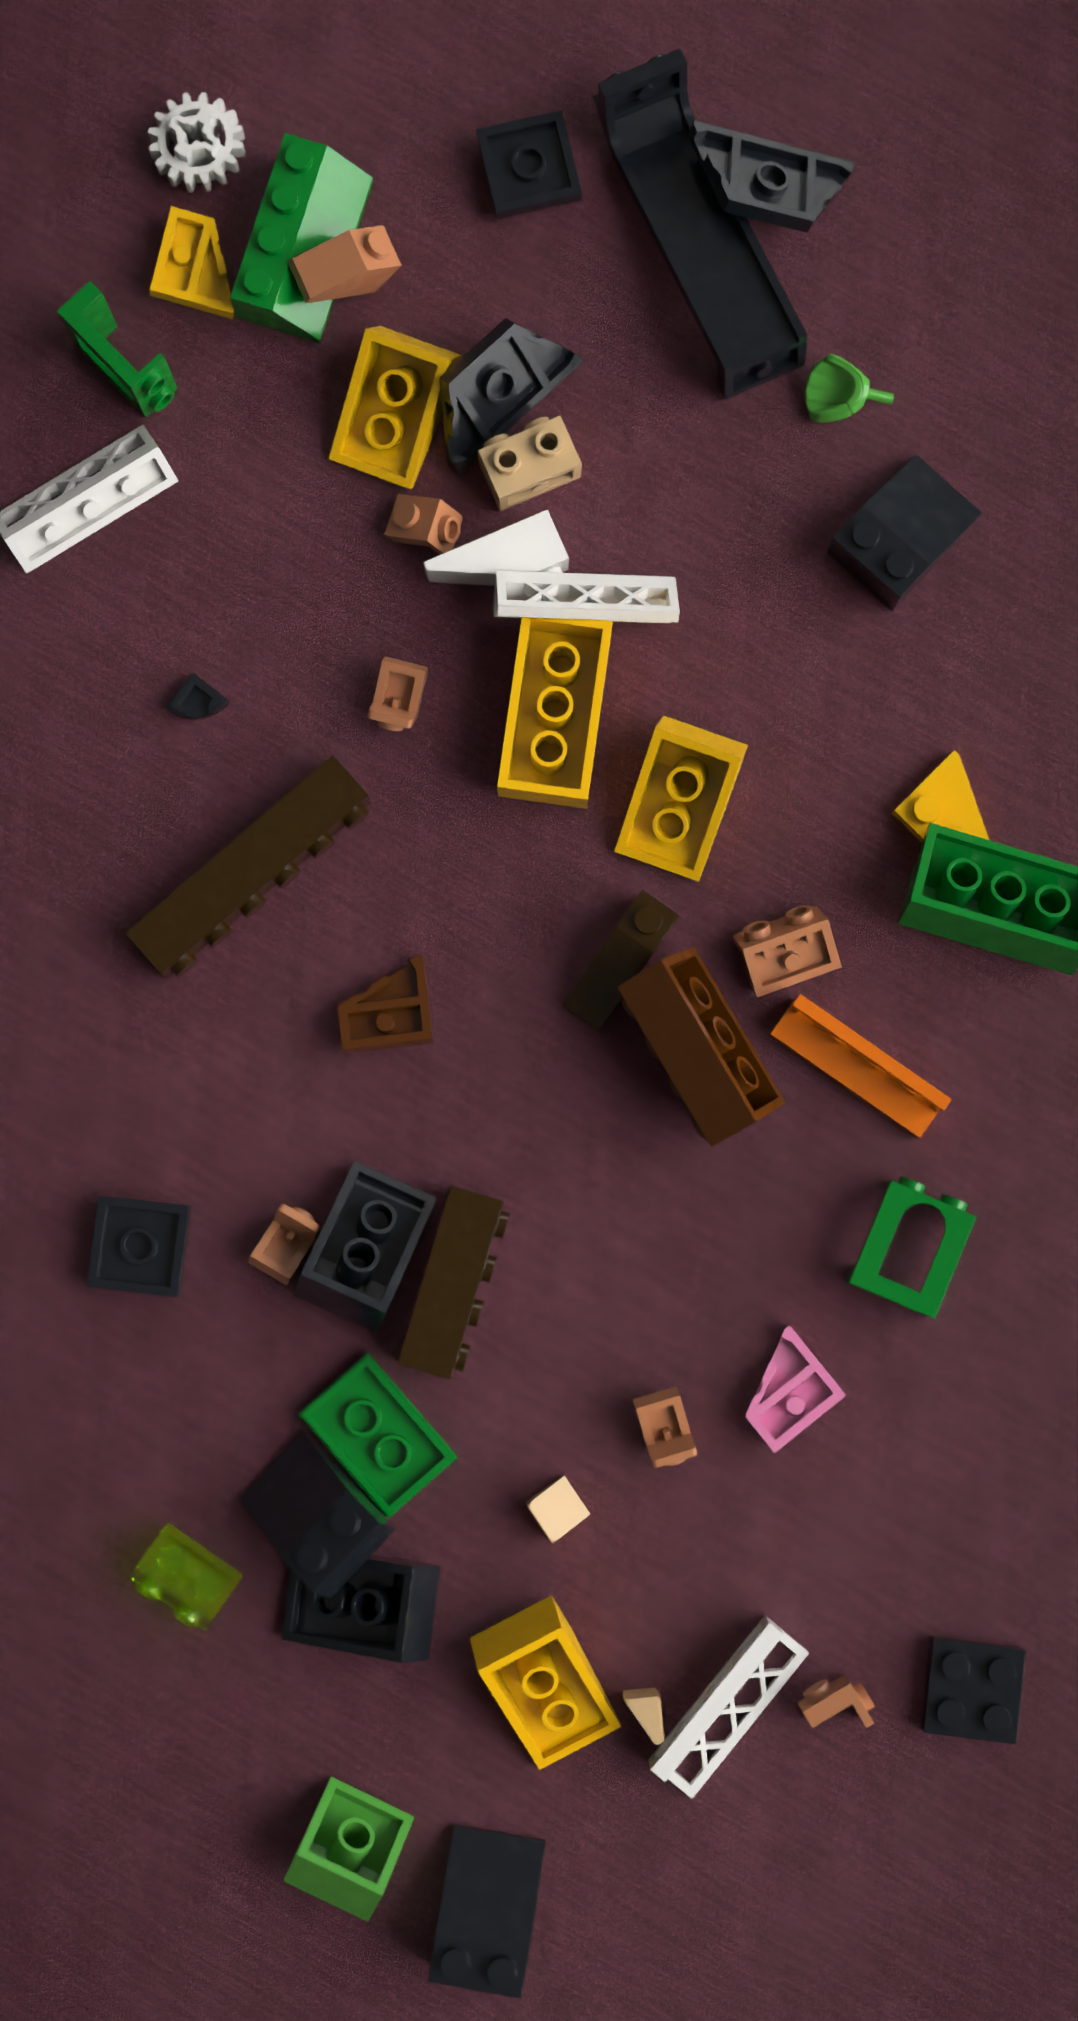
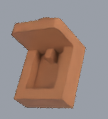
[385,494,462,555]
[367,656,428,731]
[248,1203,321,1286]
[633,1386,697,1468]
[798,1674,875,1728]

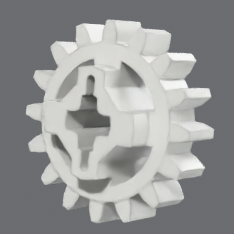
[148,92,245,192]

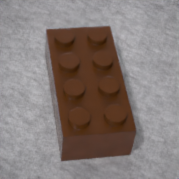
[617,946,786,1148]

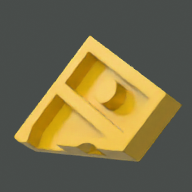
[150,206,234,319]
[892,750,989,843]

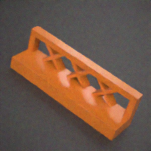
[769,994,952,1139]

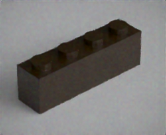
[397,1185,510,1380]

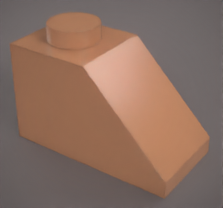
[288,225,402,303]

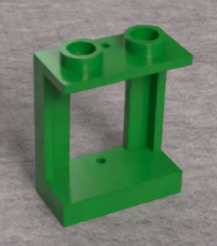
[57,281,178,418]
[844,1176,977,1319]

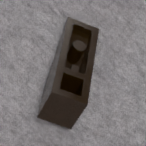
[562,889,679,1031]

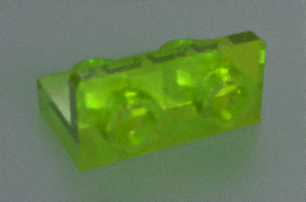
[131,1523,243,1631]

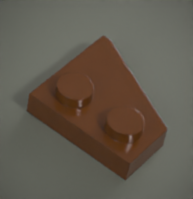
[337,955,434,1054]

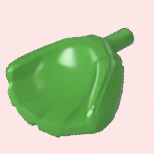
[804,354,894,423]

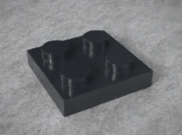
[476,110,582,220]
[87,1195,192,1297]
[921,1636,1026,1744]

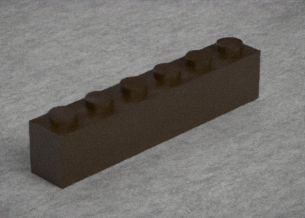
[126,755,371,979]

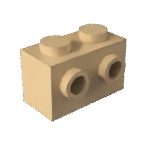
[478,416,582,511]

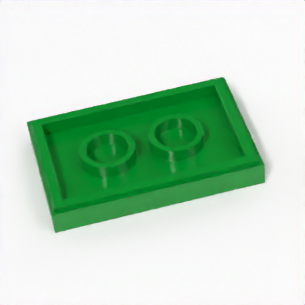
[299,1352,458,1519]

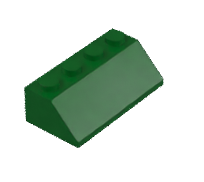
[230,133,373,343]
[898,823,1078,976]

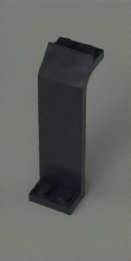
[593,48,807,400]

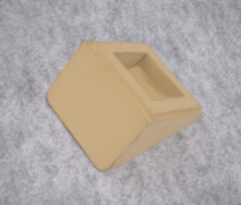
[526,1475,590,1543]
[623,1687,664,1745]

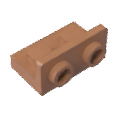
[733,905,842,998]

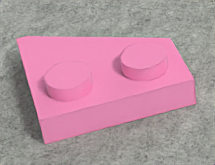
[745,1325,846,1454]

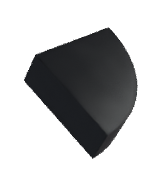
[165,673,230,720]

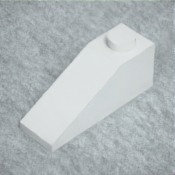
[423,510,569,586]

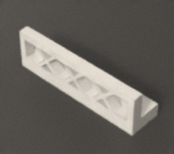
[0,425,178,574]
[493,570,680,623]
[648,1615,809,1799]

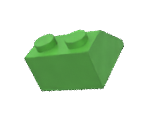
[283,1777,414,1922]

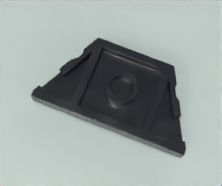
[688,120,855,233]
[439,318,583,475]

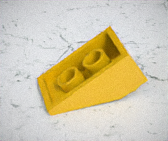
[329,326,462,489]
[614,715,748,882]
[470,1595,621,1770]

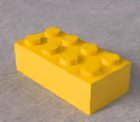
[497,617,613,809]

